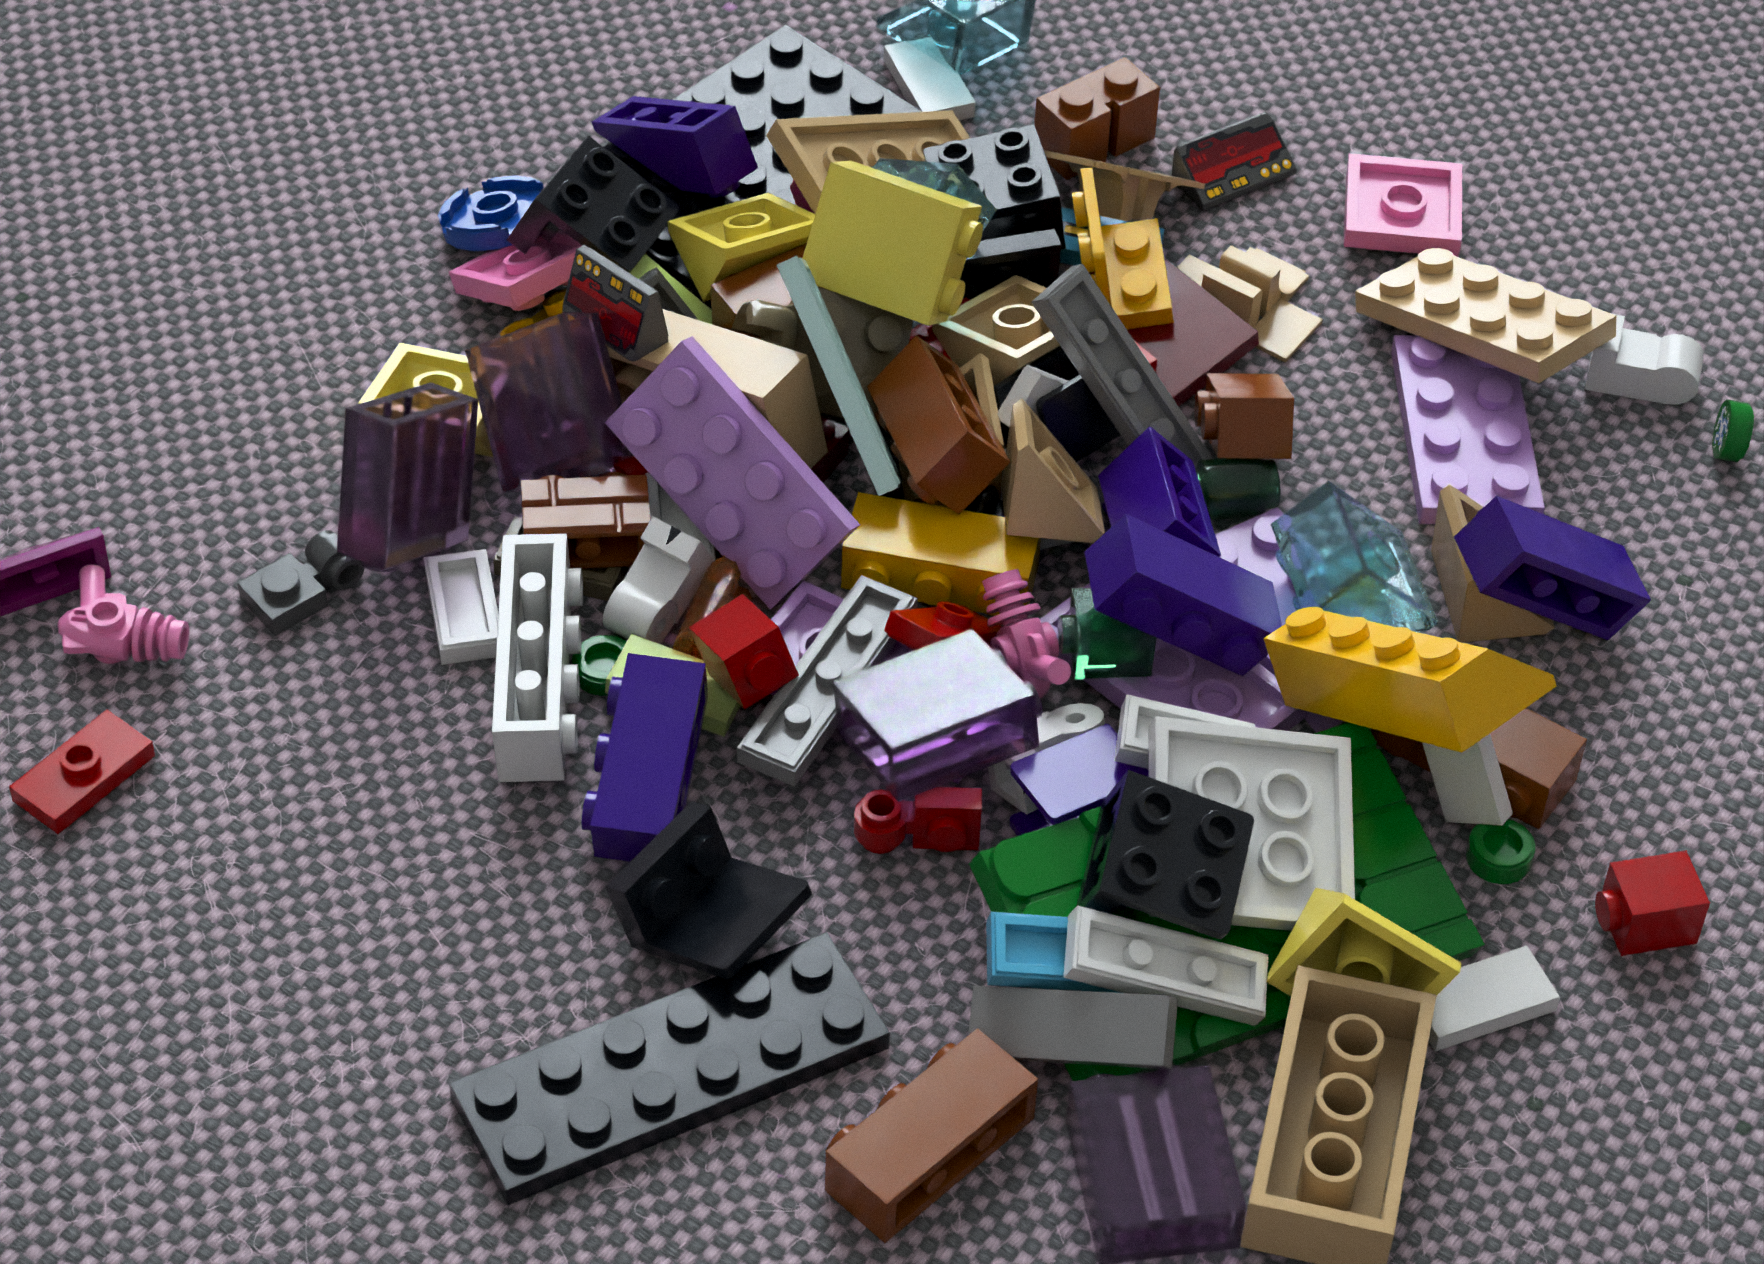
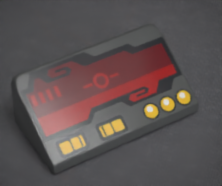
[1171,112,1297,211]
[562,245,669,362]

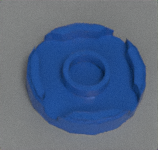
[438,175,544,251]

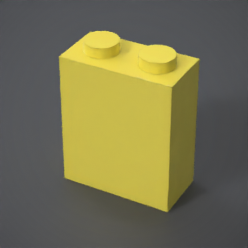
[803,161,983,326]

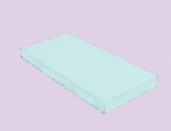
[776,256,903,496]

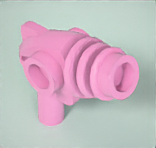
[57,565,189,664]
[982,569,1071,698]

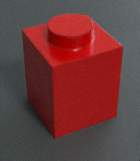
[689,594,799,709]
[1595,850,1710,956]

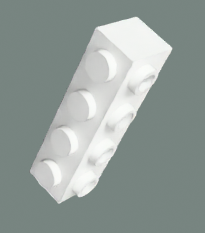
[492,534,583,782]

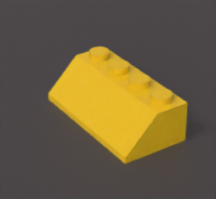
[1263,607,1557,753]

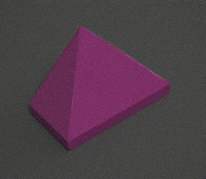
[0,527,112,617]

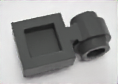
[237,530,365,636]

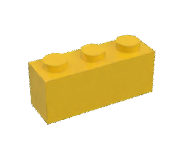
[841,492,1041,616]

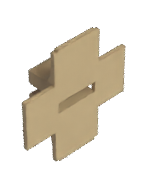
[1044,150,1205,222]
[1177,245,1323,363]

